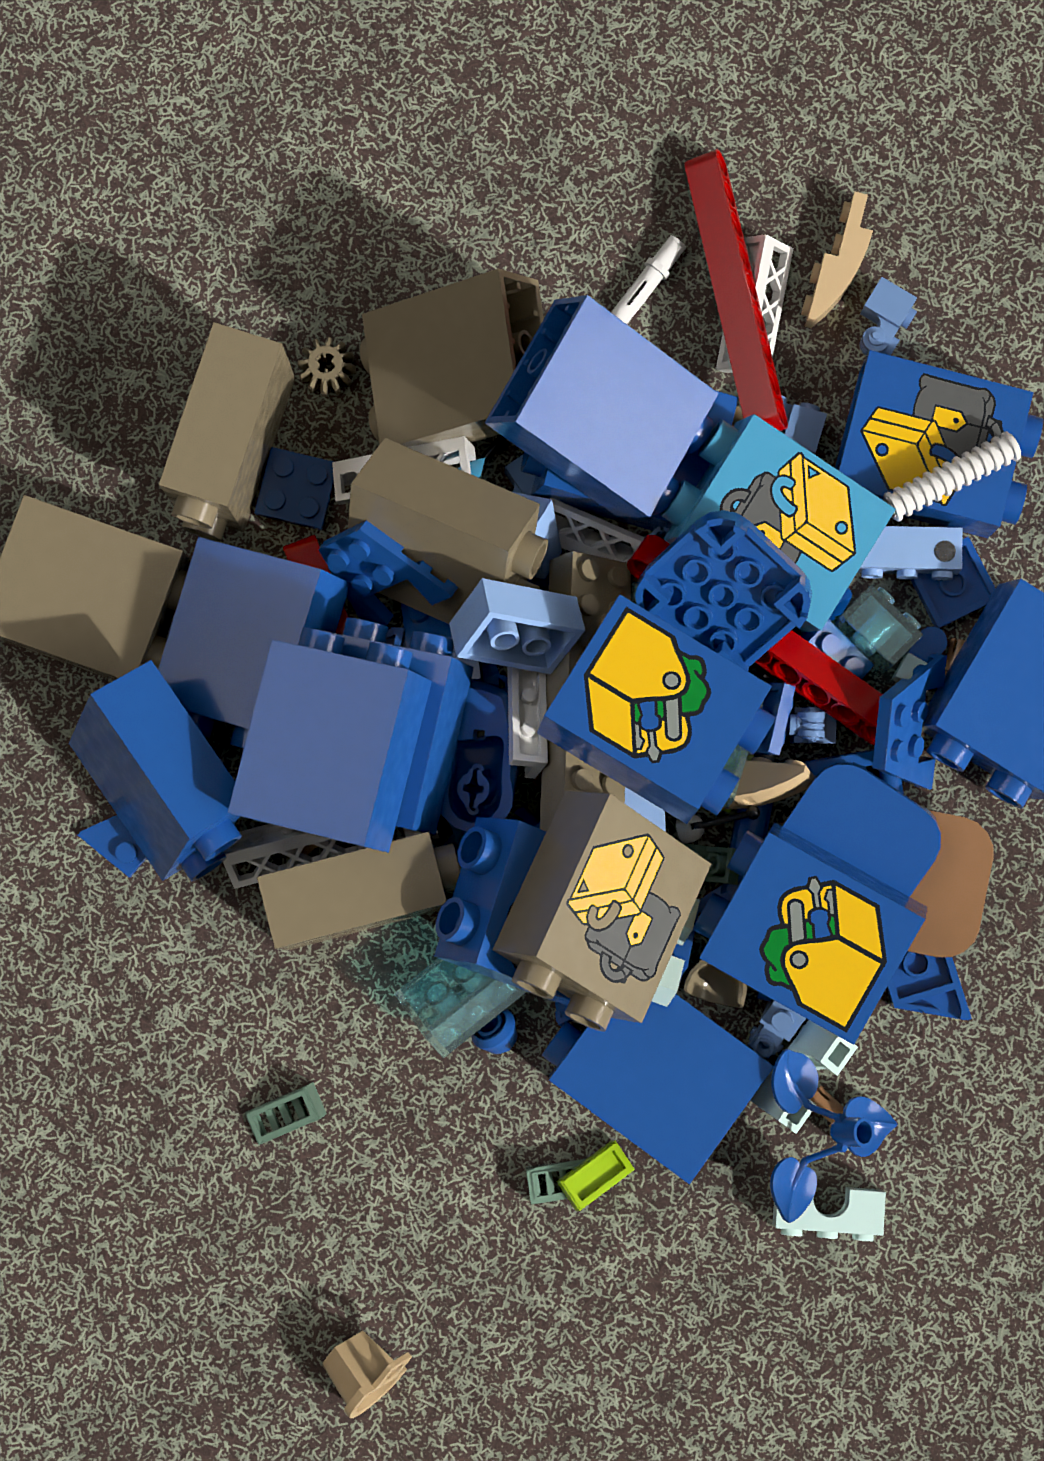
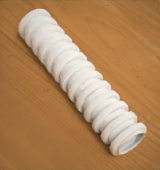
[883,431,1021,522]

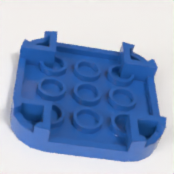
[635,510,812,671]
[782,762,941,897]

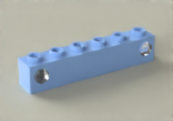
[857,526,963,580]

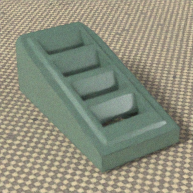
[245,1082,327,1145]
[526,1158,587,1205]

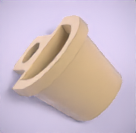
[322,1331,412,1418]

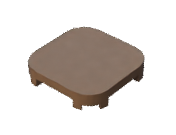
[908,810,994,957]

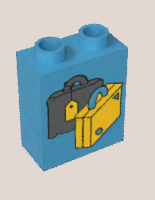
[660,414,896,632]

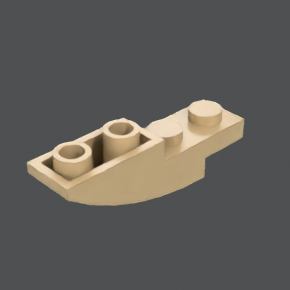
[801,192,873,328]
[722,757,816,809]

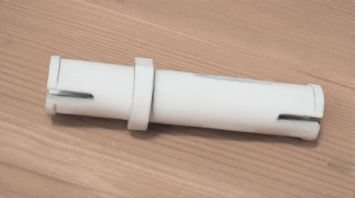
[611,235,686,324]

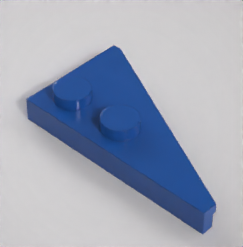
[78,815,146,878]

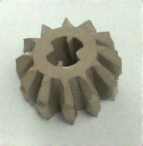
[297,337,356,397]

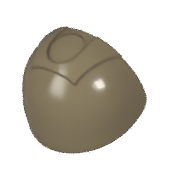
[684,960,747,1008]

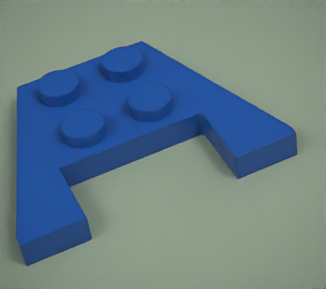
[318,520,458,626]
[872,653,947,790]

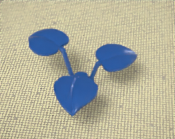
[770,1049,898,1223]

